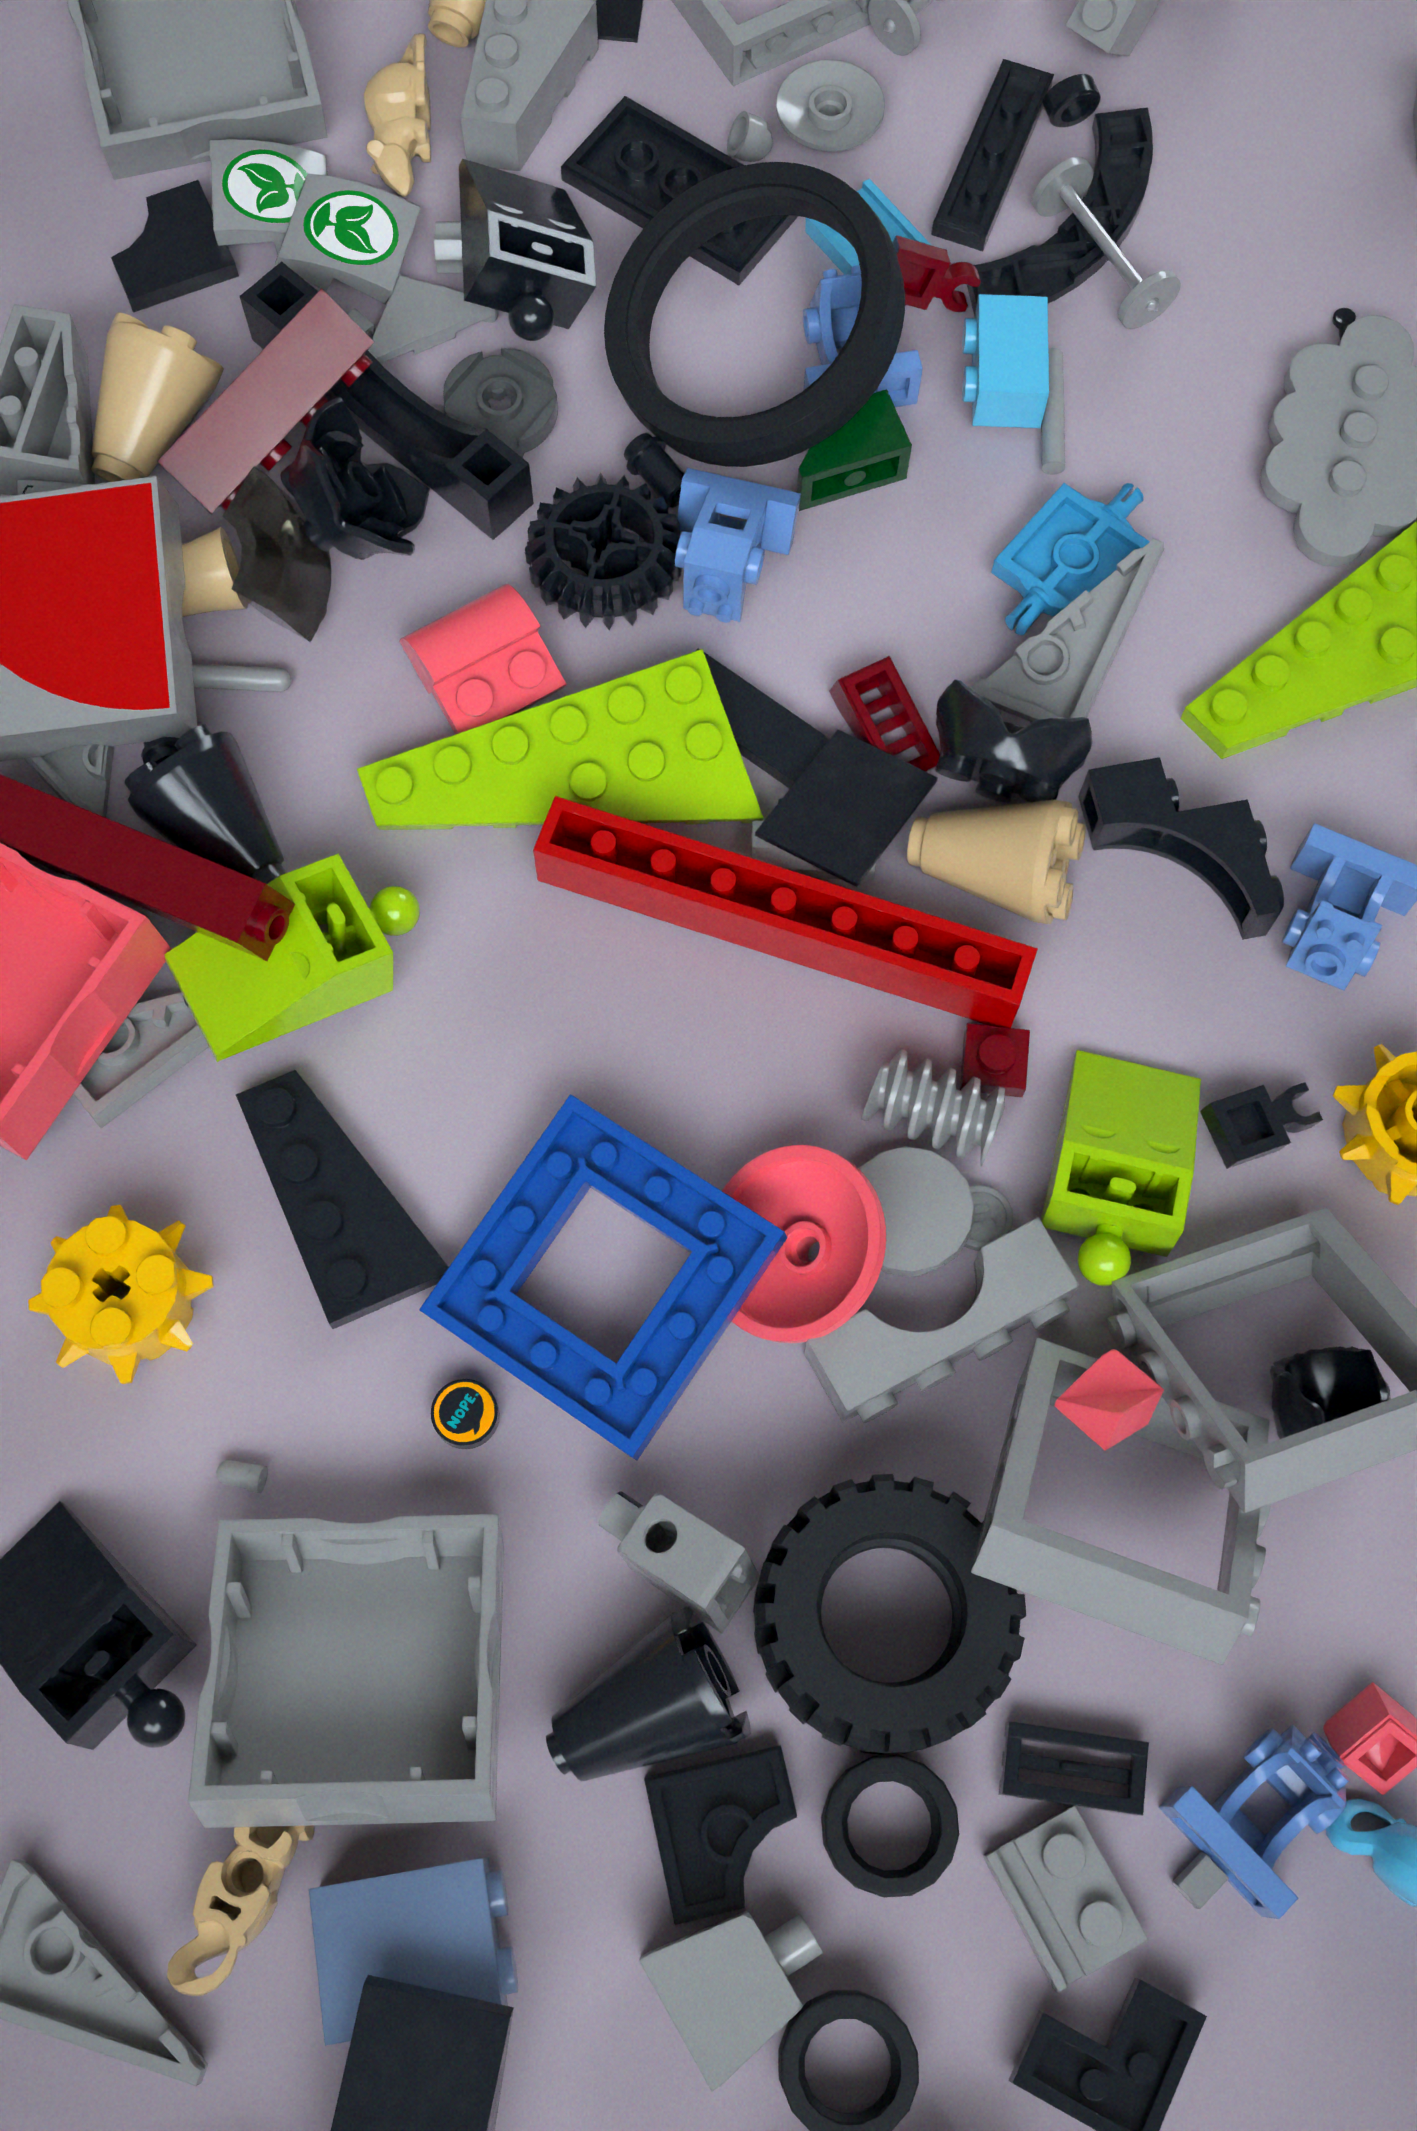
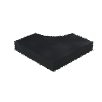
[111,180,239,312]
[644,1745,797,1925]

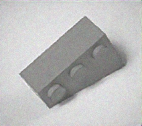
[461,0,598,171]
[0,304,95,496]

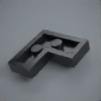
[1008,1978,1207,2131]

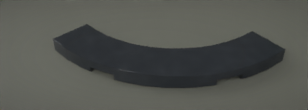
[967,107,1153,317]

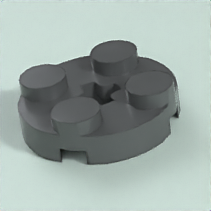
[443,348,558,458]

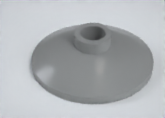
[776,59,885,151]

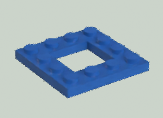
[419,1094,788,1461]

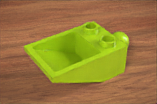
[164,853,420,1062]
[1041,1050,1201,1286]

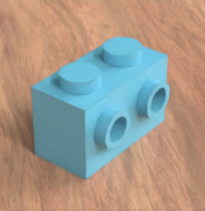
[962,294,1049,428]

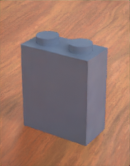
[309,1857,518,2046]

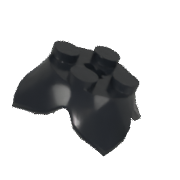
[280,396,430,560]
[935,679,1092,803]

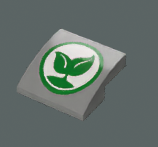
[210,139,328,256]
[275,173,421,304]

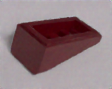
[829,656,940,772]

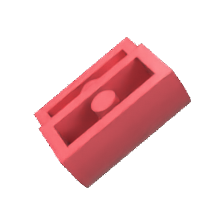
[399,584,567,734]

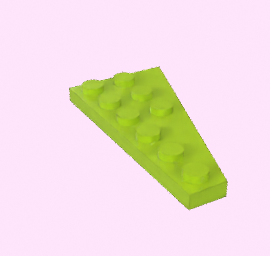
[1180,521,1417,759]
[357,649,764,830]

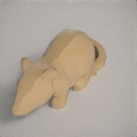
[364,33,431,197]
[167,1825,314,1996]

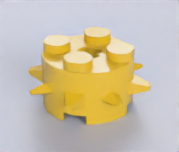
[1333,1044,1417,1205]
[28,1205,214,1384]

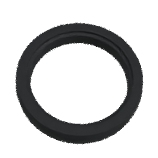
[604,162,905,467]

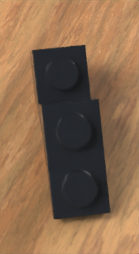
[1078,757,1284,940]

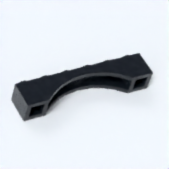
[240,261,534,540]

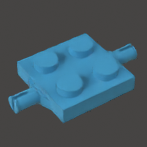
[991,483,1150,635]

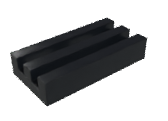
[999,1721,1149,1816]

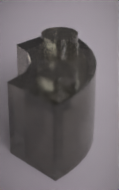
[222,466,332,642]

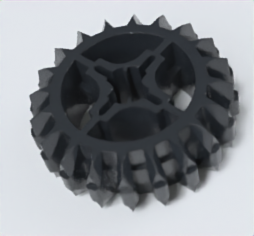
[525,472,682,630]

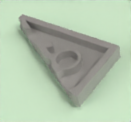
[971,538,1164,722]
[73,992,209,1128]
[0,1860,208,2086]

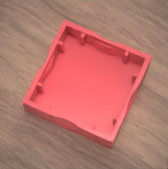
[0,843,172,1160]

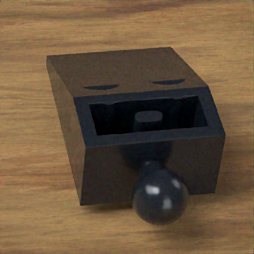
[459,159,596,341]
[0,1501,197,1750]
[331,1975,514,2131]

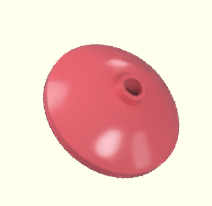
[722,1145,886,1343]

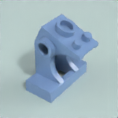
[803,265,923,407]
[675,468,801,623]
[1282,823,1417,991]
[1158,1724,1350,1919]

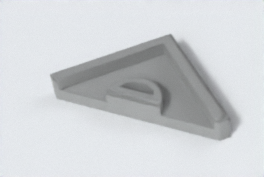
[368,275,499,365]
[24,744,114,817]

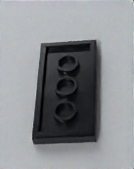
[561,96,798,285]

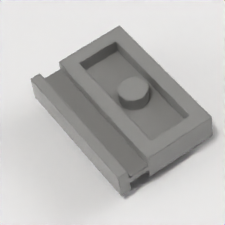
[983,1806,1148,1992]

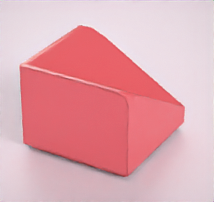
[1054,1349,1164,1451]
[1323,1682,1417,1795]

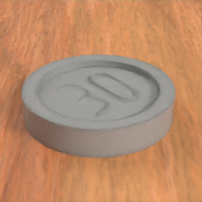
[964,1185,1013,1251]

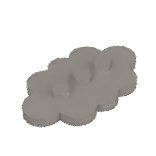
[1260,315,1417,567]

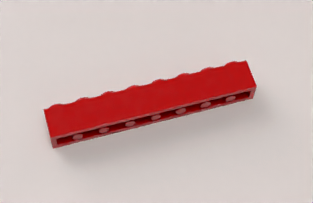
[533,796,1038,1028]

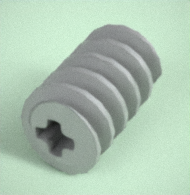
[861,1049,1005,1166]

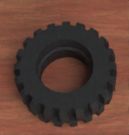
[753,1474,1026,1755]

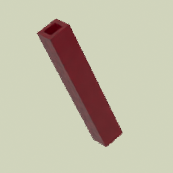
[0,774,295,961]

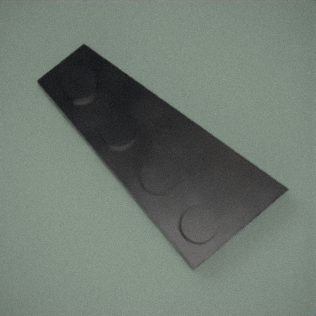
[236,1070,449,1329]

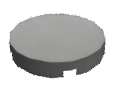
[859,1146,974,1277]

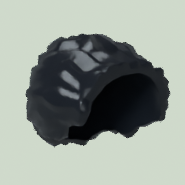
[1270,1346,1391,1439]

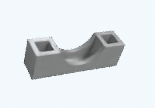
[804,1217,1080,1423]

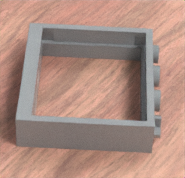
[671,0,911,86]
[1107,1207,1417,1513]
[971,1338,1271,1665]

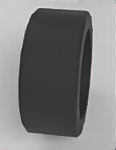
[821,1755,959,1898]
[778,1990,919,2131]

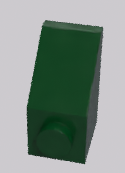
[796,389,912,511]

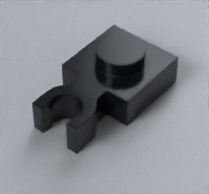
[1200,1082,1323,1169]

